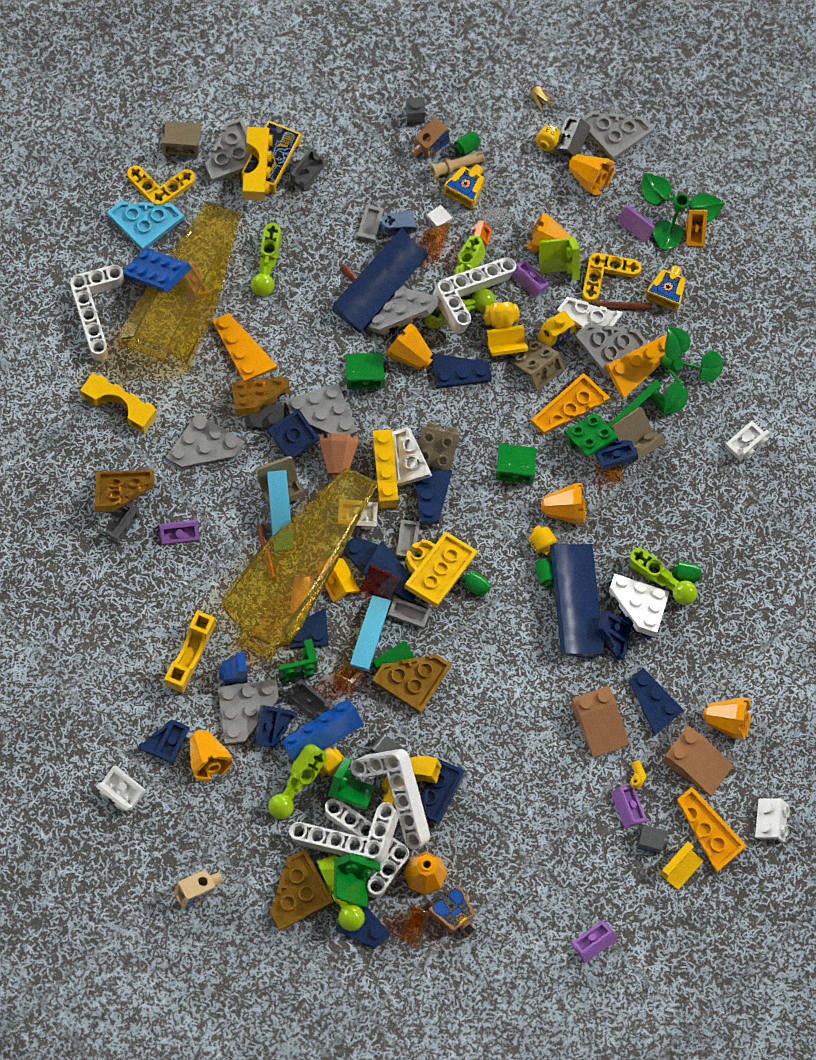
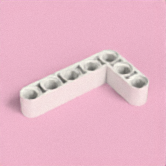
[433,257,516,334]
[70,265,124,361]
[351,749,430,849]
[325,798,409,899]
[289,803,398,863]

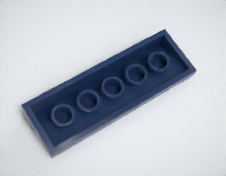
[331,228,429,333]
[550,543,604,659]

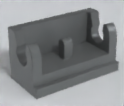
[554,115,591,157]
[290,148,326,192]
[100,503,140,545]
[288,679,330,720]

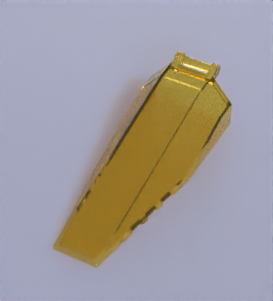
[117,201,241,373]
[221,468,378,661]

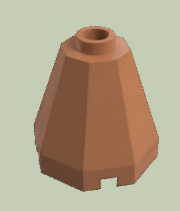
[320,433,358,479]

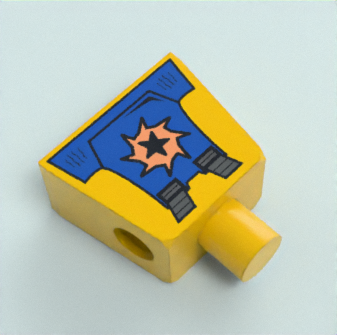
[443,164,485,209]
[645,266,686,311]
[537,311,576,349]

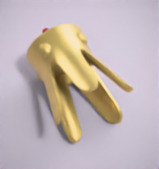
[529,86,554,112]

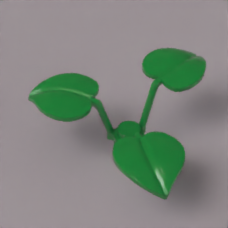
[641,173,725,250]
[661,327,723,414]

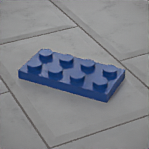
[123,248,192,293]

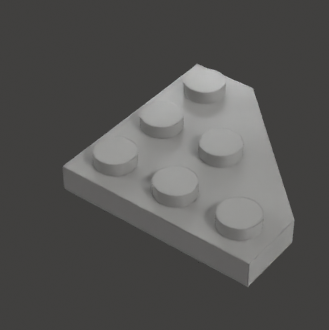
[582,111,654,161]
[205,117,251,183]
[368,287,441,335]
[573,323,648,379]
[285,383,357,436]
[166,413,245,469]
[218,679,279,745]

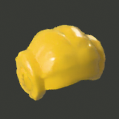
[483,302,520,329]

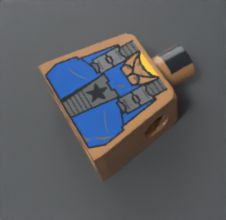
[410,117,450,160]
[428,885,476,937]

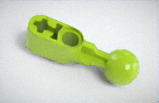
[251,223,282,297]
[442,235,486,298]
[424,288,495,329]
[629,548,697,605]
[268,744,326,819]
[316,854,365,931]

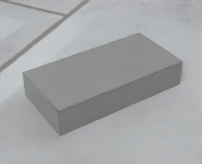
[357,204,384,242]
[396,519,420,558]
[388,597,431,629]

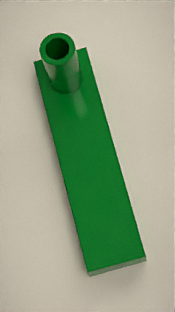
[608,379,664,429]

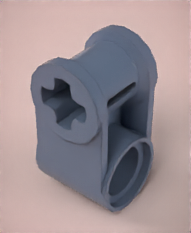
[381,210,417,236]

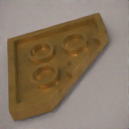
[232,376,290,416]
[94,470,154,513]
[371,654,452,714]
[270,849,334,932]

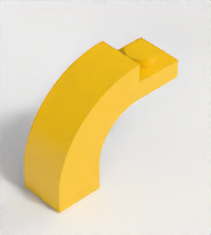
[382,756,442,814]

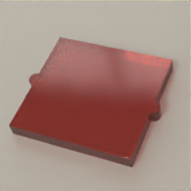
[360,564,400,600]

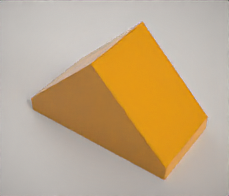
[685,210,707,246]

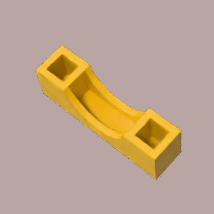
[243,127,273,201]
[80,373,157,434]
[373,429,399,509]
[164,610,216,693]

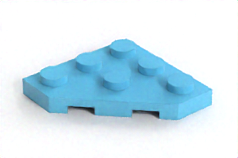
[107,201,185,251]

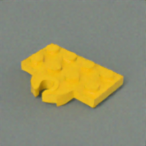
[404,532,478,608]

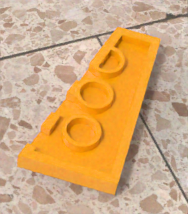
[212,313,278,381]
[605,334,667,399]
[530,373,610,435]
[677,787,747,873]

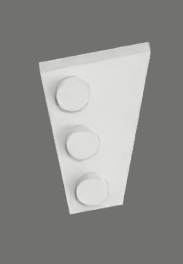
[556,297,623,329]
[392,427,432,486]

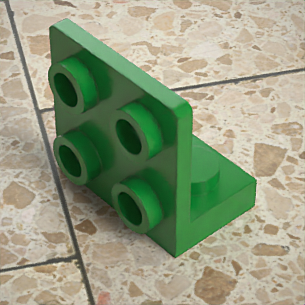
[346,353,385,389]
[565,412,617,457]
[495,444,537,484]
[278,639,318,683]
[328,757,377,809]
[334,852,381,908]

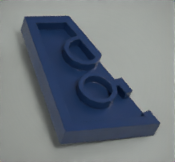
[431,353,492,389]
[415,470,452,525]
[362,541,416,603]
[629,668,684,736]
[422,755,466,824]

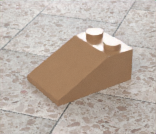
[571,686,630,758]
[662,725,734,796]

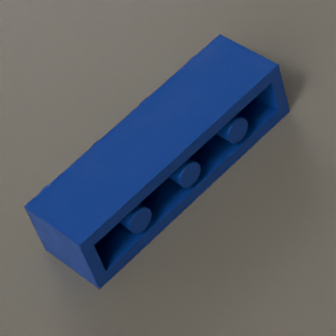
[281,699,364,763]

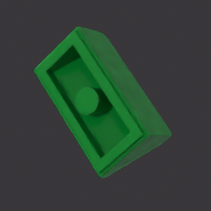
[372,641,415,672]

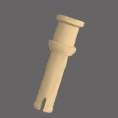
[430,151,485,179]

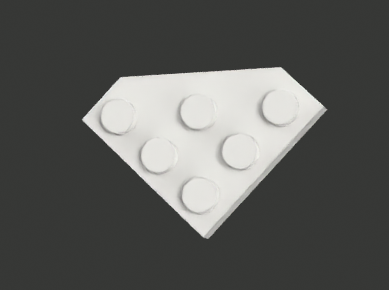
[609,574,669,637]

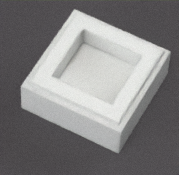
[426,205,452,230]

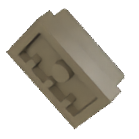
[161,121,202,157]
[510,340,565,391]
[611,407,666,462]

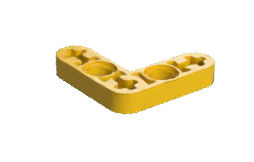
[127,166,195,205]
[582,253,641,303]

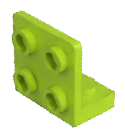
[539,237,580,281]

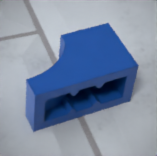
[218,652,248,685]

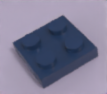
[267,408,320,458]

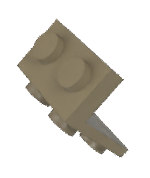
[418,422,461,470]
[256,456,305,509]

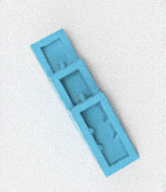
[267,470,293,551]
[350,595,391,672]

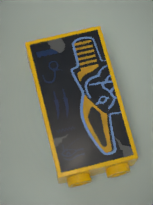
[241,121,301,194]

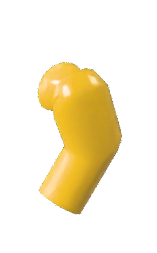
[630,760,646,789]

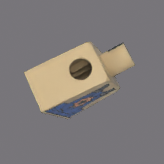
[174,870,223,911]

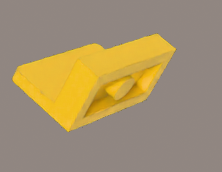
[486,325,528,356]
[317,558,360,602]
[660,842,703,890]

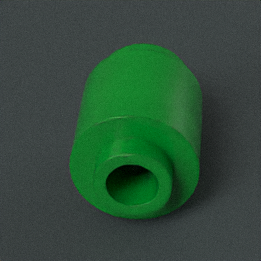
[453,132,481,156]
[535,558,554,588]
[672,561,701,583]
[462,570,492,597]

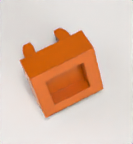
[469,221,492,246]

